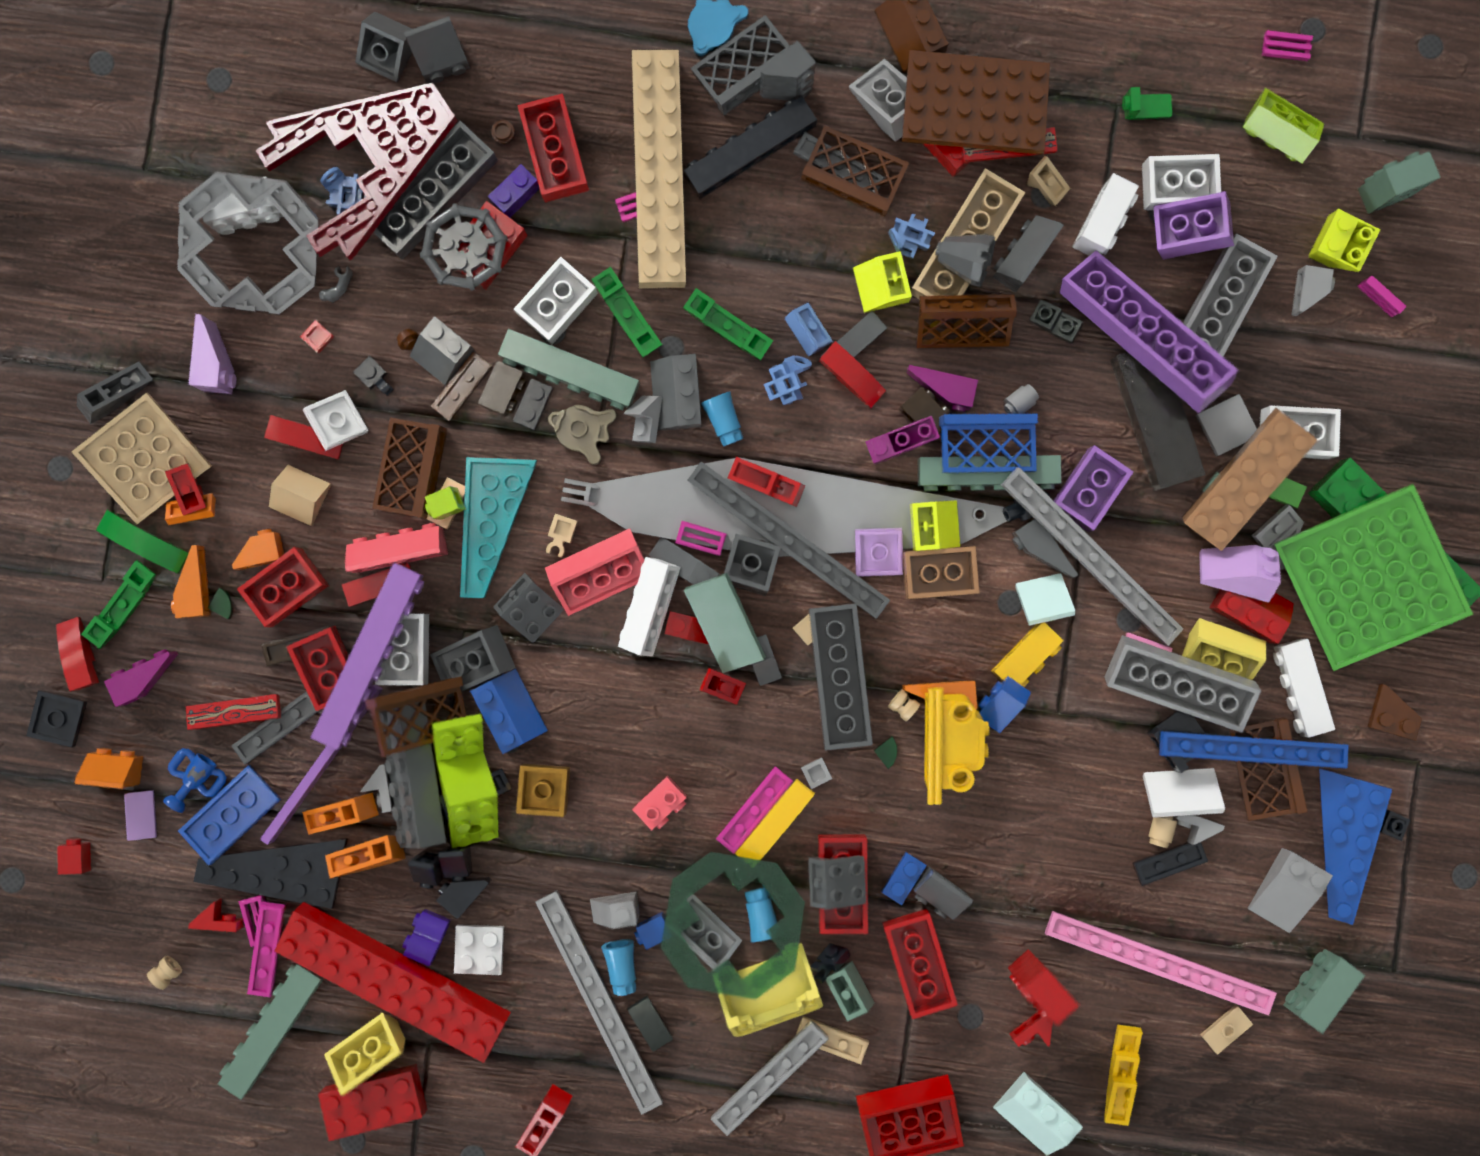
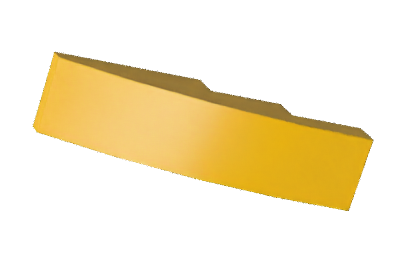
[735,779,815,868]
[1104,1025,1143,1126]

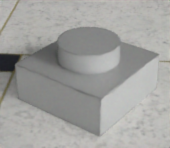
[801,757,832,789]

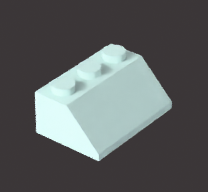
[993,1072,1083,1155]

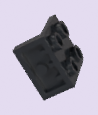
[1147,711,1206,773]

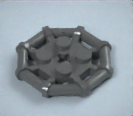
[420,203,508,291]

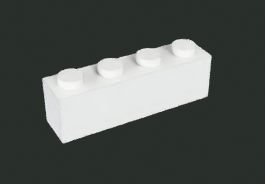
[618,557,681,656]
[1273,639,1335,738]

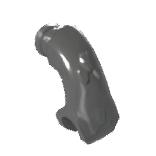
[319,266,353,303]

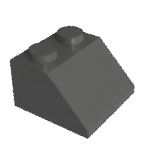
[355,12,412,82]
[410,316,475,386]
[724,534,781,596]
[912,866,973,920]

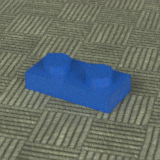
[881,852,927,905]

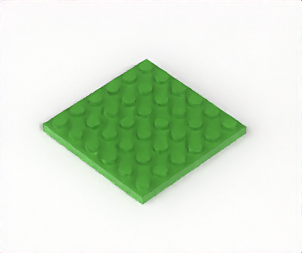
[1274,484,1473,671]

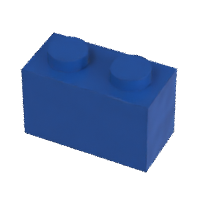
[978,676,1031,733]

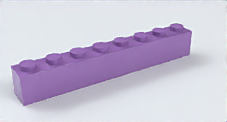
[311,563,424,750]

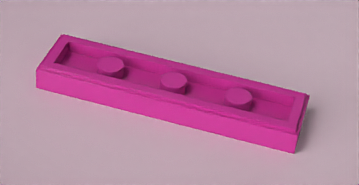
[716,766,793,854]
[247,902,285,997]

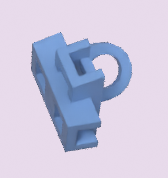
[320,167,366,215]
[888,214,935,259]
[764,356,812,405]

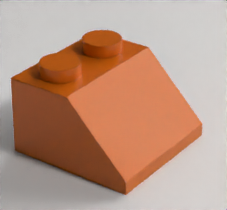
[75,748,143,789]

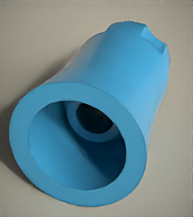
[700,391,744,447]
[745,887,783,942]
[601,939,636,996]

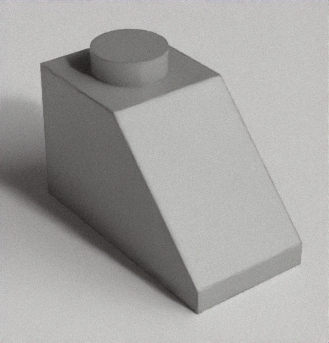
[1291,265,1335,316]

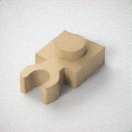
[546,514,578,558]

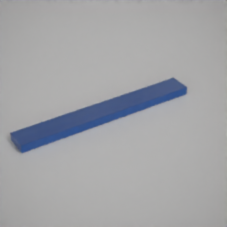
[1159,731,1349,769]

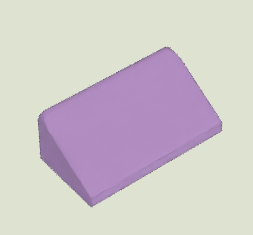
[124,790,157,841]

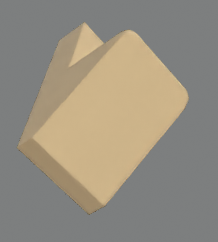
[1027,156,1070,206]

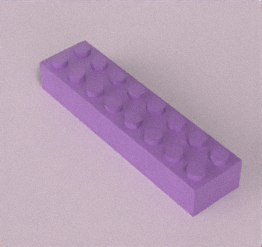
[1060,251,1238,413]

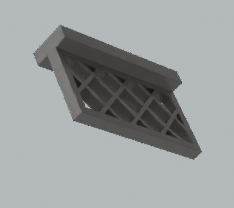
[691,15,792,115]

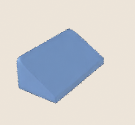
[785,303,833,356]

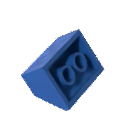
[470,669,548,754]

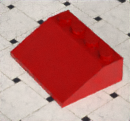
[856,1074,964,1156]

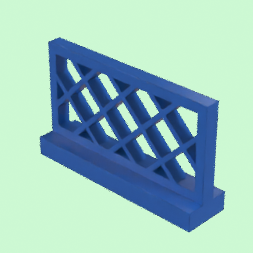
[939,414,1038,473]

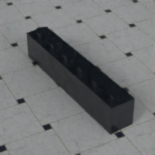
[684,96,817,200]

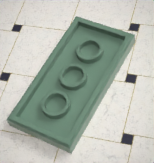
[684,573,766,673]

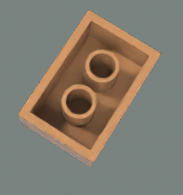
[903,546,979,599]

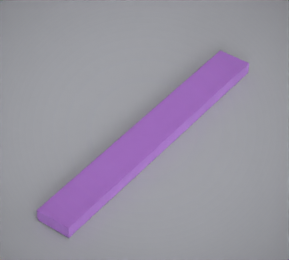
[261,685,383,845]

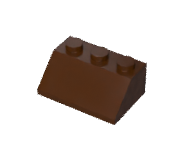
[874,0,949,73]

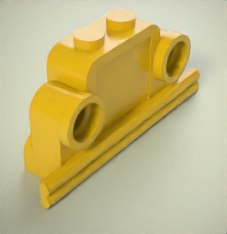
[924,688,989,805]

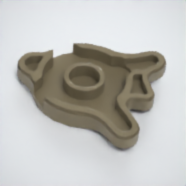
[548,405,617,465]

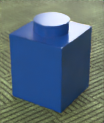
[634,912,673,950]

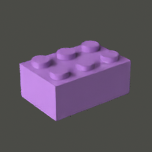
[1154,191,1234,259]
[1053,445,1133,532]

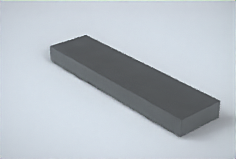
[793,132,885,193]
[231,691,322,765]

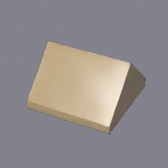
[269,465,331,526]

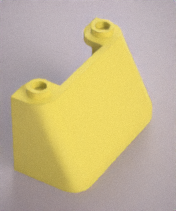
[712,942,823,1037]

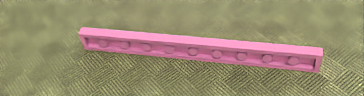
[1045,911,1277,1015]

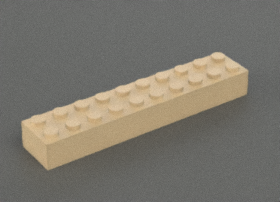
[632,50,686,289]

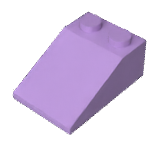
[189,314,236,394]
[1200,545,1281,602]

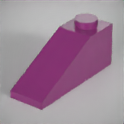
[906,365,978,413]

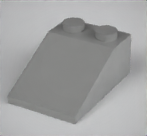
[849,59,907,142]
[1247,848,1333,933]

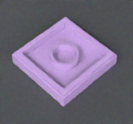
[855,528,903,577]

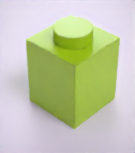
[425,486,466,520]

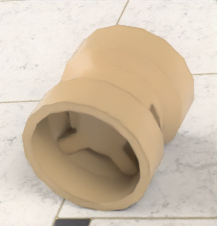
[888,689,920,722]
[147,956,182,990]

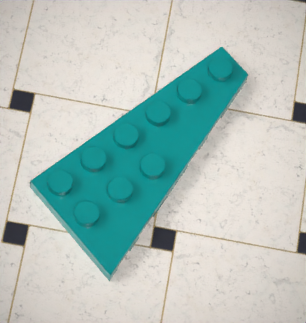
[460,457,537,598]

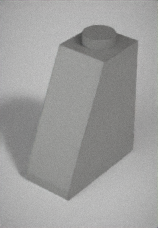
[590,892,640,929]

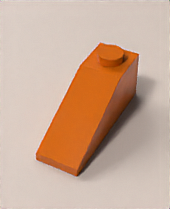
[171,545,211,618]
[902,680,977,710]
[302,792,379,835]
[325,835,406,879]

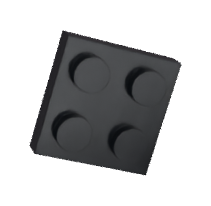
[26,690,87,748]

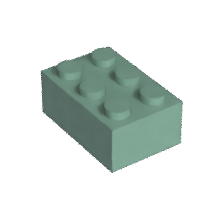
[1358,151,1441,214]
[1283,949,1365,1034]

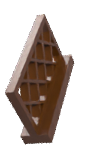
[801,125,909,217]
[916,294,1017,348]
[372,418,447,519]
[365,676,467,757]
[1228,717,1307,821]

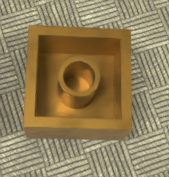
[516,764,570,817]

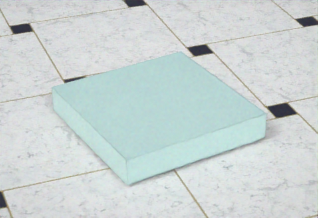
[1016,573,1075,626]

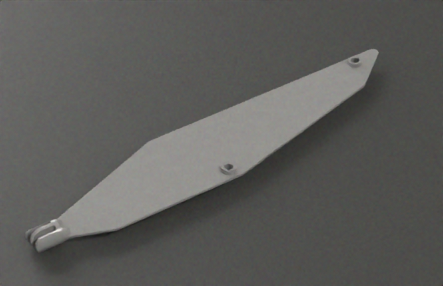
[561,458,1007,557]

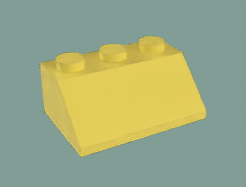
[1182,618,1266,680]
[324,1013,405,1095]

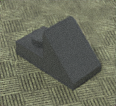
[752,635,782,686]

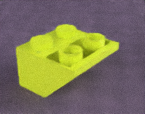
[1308,209,1381,272]
[853,251,912,313]
[910,500,960,551]

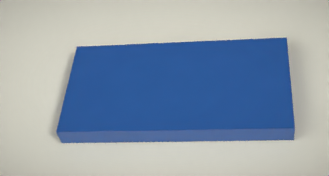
[178,765,281,865]

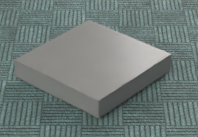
[1196,394,1257,456]

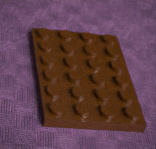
[902,50,1050,155]

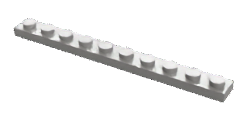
[1001,467,1183,646]
[535,890,663,1115]

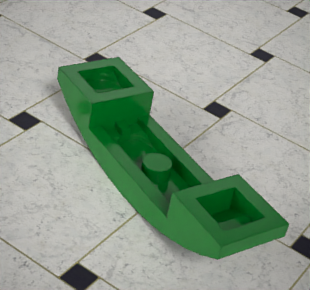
[591,267,662,358]
[683,288,774,360]
[96,510,189,574]
[81,560,156,649]

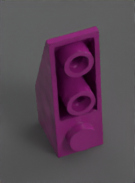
[865,416,940,465]
[104,649,178,707]

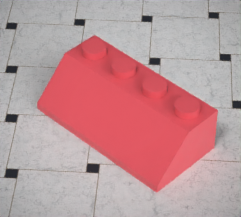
[345,523,448,573]
[545,529,645,616]

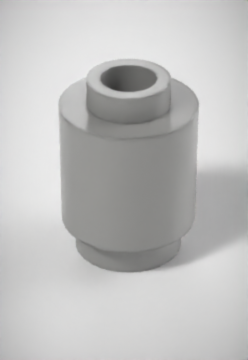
[1003,384,1039,414]

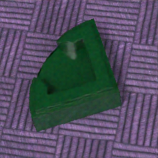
[208,588,233,619]
[873,736,897,769]

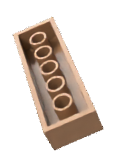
[1182,408,1318,551]

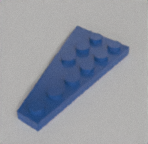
[1319,768,1392,925]

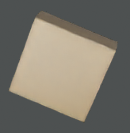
[793,614,812,646]

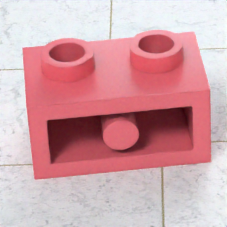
[632,776,687,830]

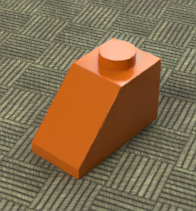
[232,529,284,570]

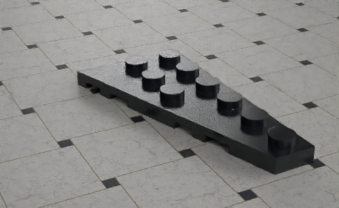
[193,838,348,909]

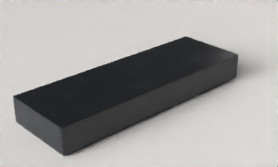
[1132,842,1208,886]

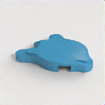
[688,0,748,56]

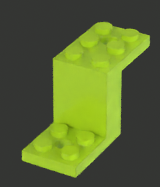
[432,714,498,848]

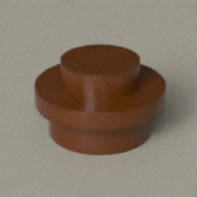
[491,120,515,144]
[396,329,419,350]

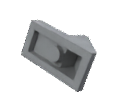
[624,396,662,443]
[360,763,394,813]
[1173,815,1225,845]

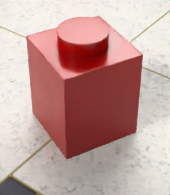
[57,838,91,875]

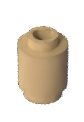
[1148,816,1177,848]

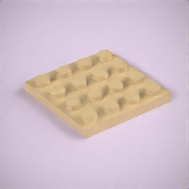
[72,392,212,524]

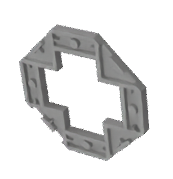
[178,172,319,314]

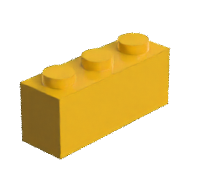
[991,622,1064,687]

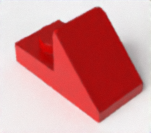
[165,463,206,516]
[664,611,709,645]
[700,668,746,705]
[188,898,244,932]
[1009,1012,1053,1047]

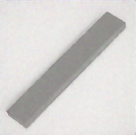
[711,1020,829,1136]

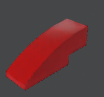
[819,341,886,408]
[264,415,344,460]
[727,457,805,507]
[56,617,99,691]

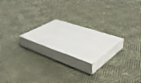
[1143,768,1225,817]

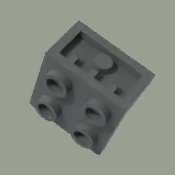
[493,573,564,643]
[808,855,866,909]

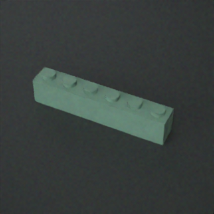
[498,329,640,411]
[917,455,1061,491]
[218,963,324,1100]

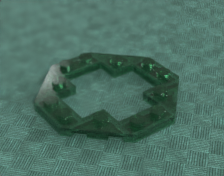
[660,852,805,1000]

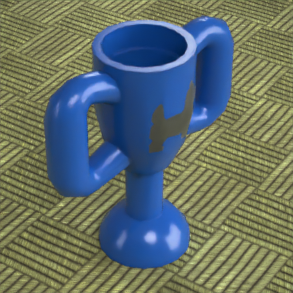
[163,748,227,813]

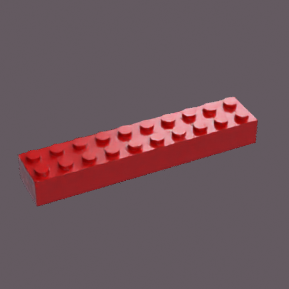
[274,902,511,1063]

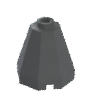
[935,234,996,287]

